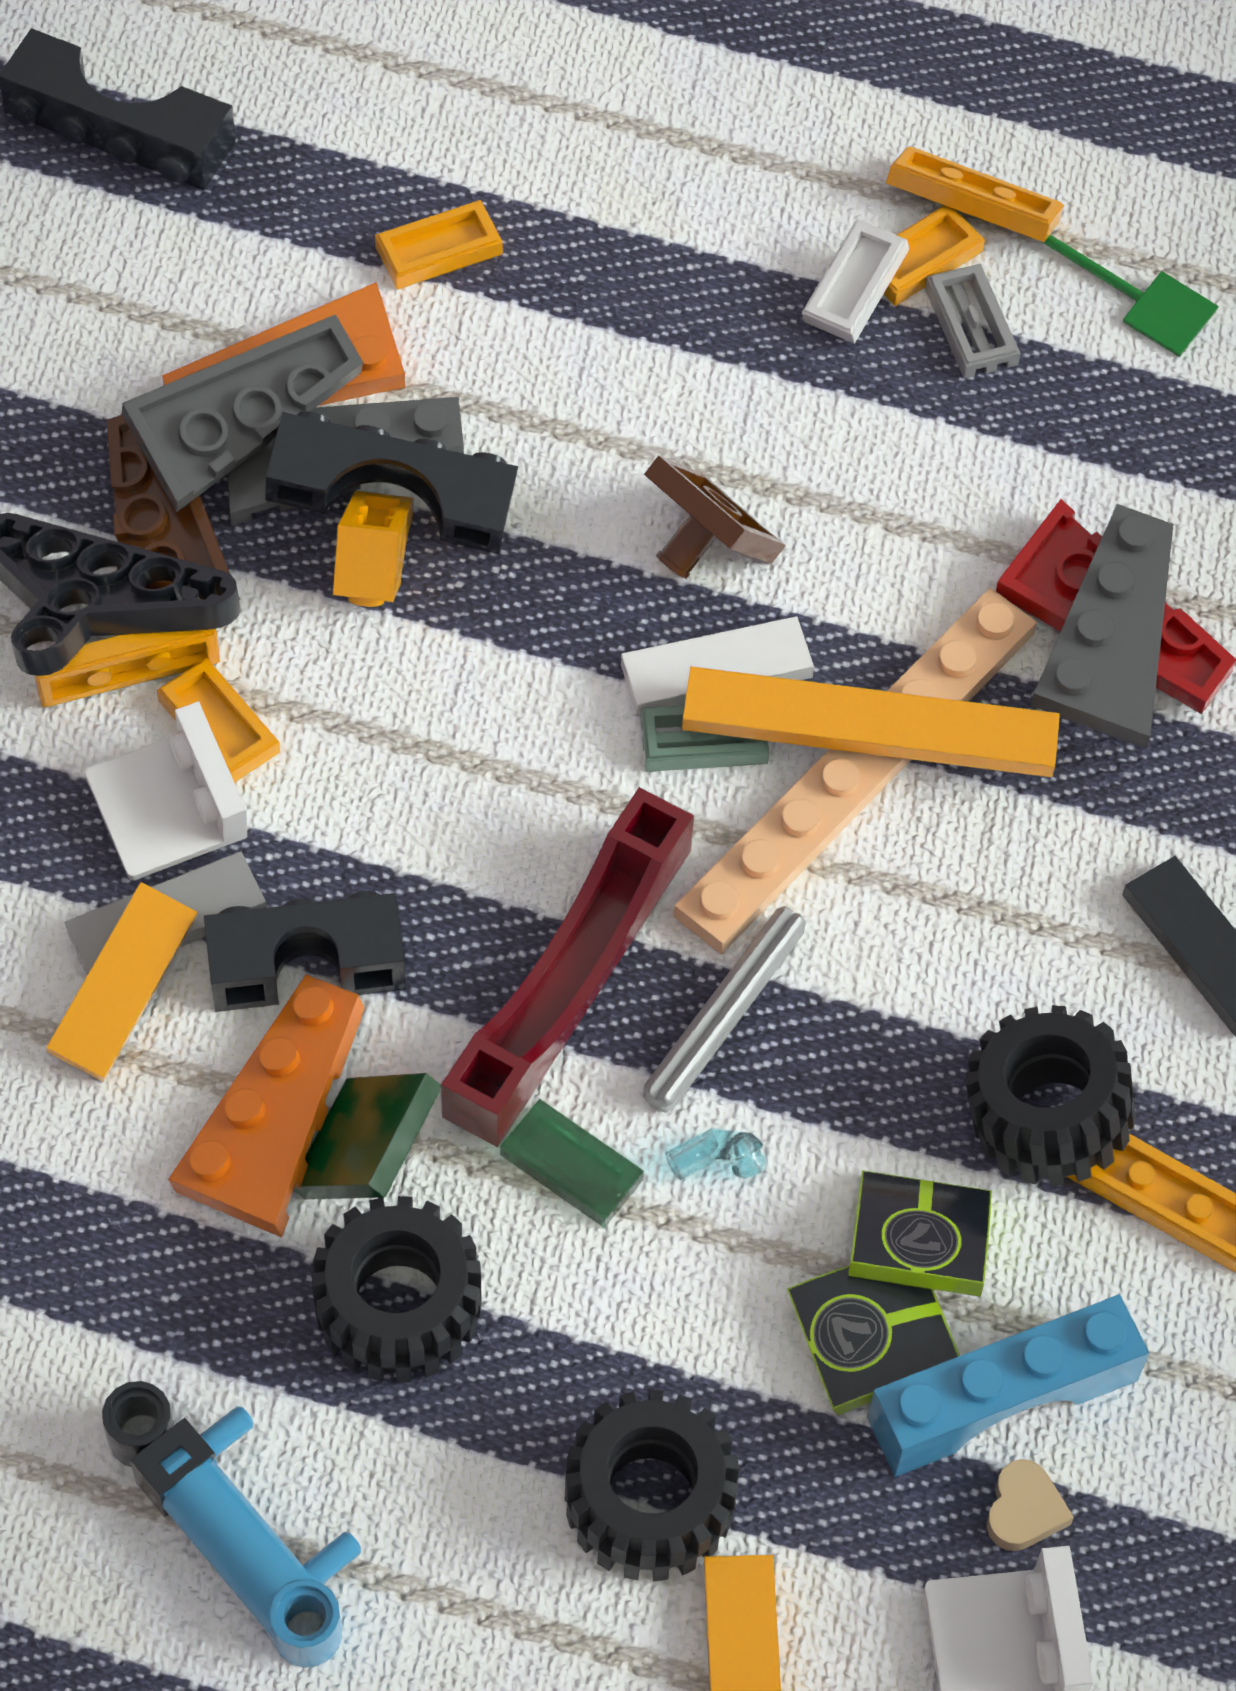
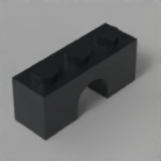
[204,891,406,1012]

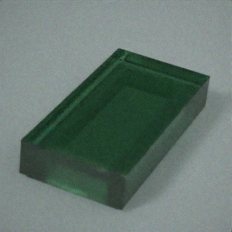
[500,1098,644,1228]

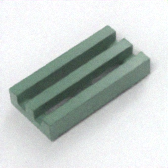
[640,705,769,772]

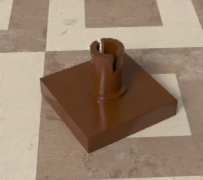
[643,455,786,579]

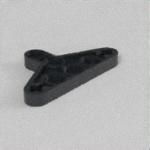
[0,513,241,676]

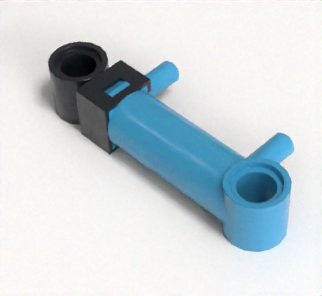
[102,1381,361,1668]

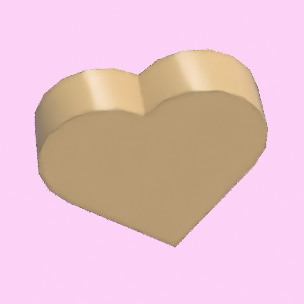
[986,1459,1074,1551]

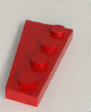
[996,499,1236,714]

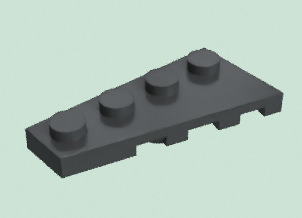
[121,314,363,512]

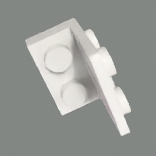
[85,701,247,880]
[924,1546,1093,1691]

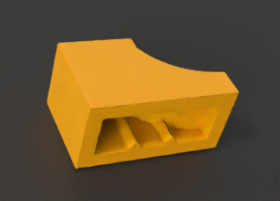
[333,491,414,607]

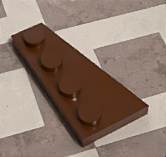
[107,414,240,600]

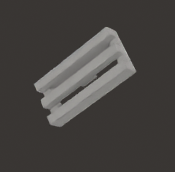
[925,263,1021,379]

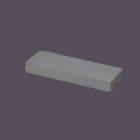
[65,851,267,975]

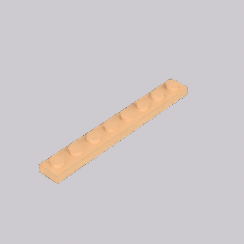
[674,588,1037,954]

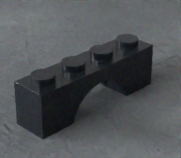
[0,28,236,190]
[265,411,518,554]

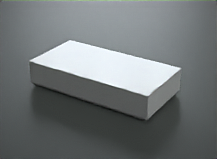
[802,219,909,344]

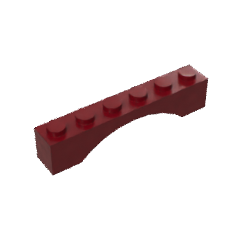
[441,787,694,1148]

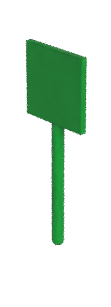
[1040,234,1219,357]

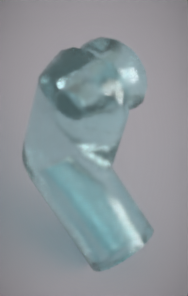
[665,1128,767,1180]

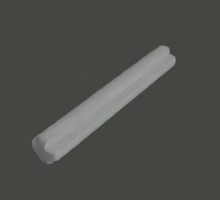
[643,906,806,1113]

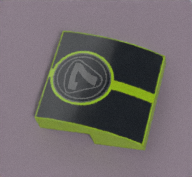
[848,1170,992,1297]
[787,1265,960,1416]

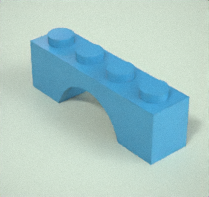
[867,1294,1150,1477]

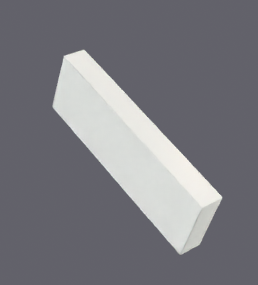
[621,616,814,716]

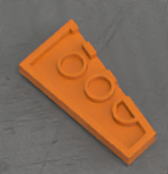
[162,282,405,406]
[168,974,365,1238]

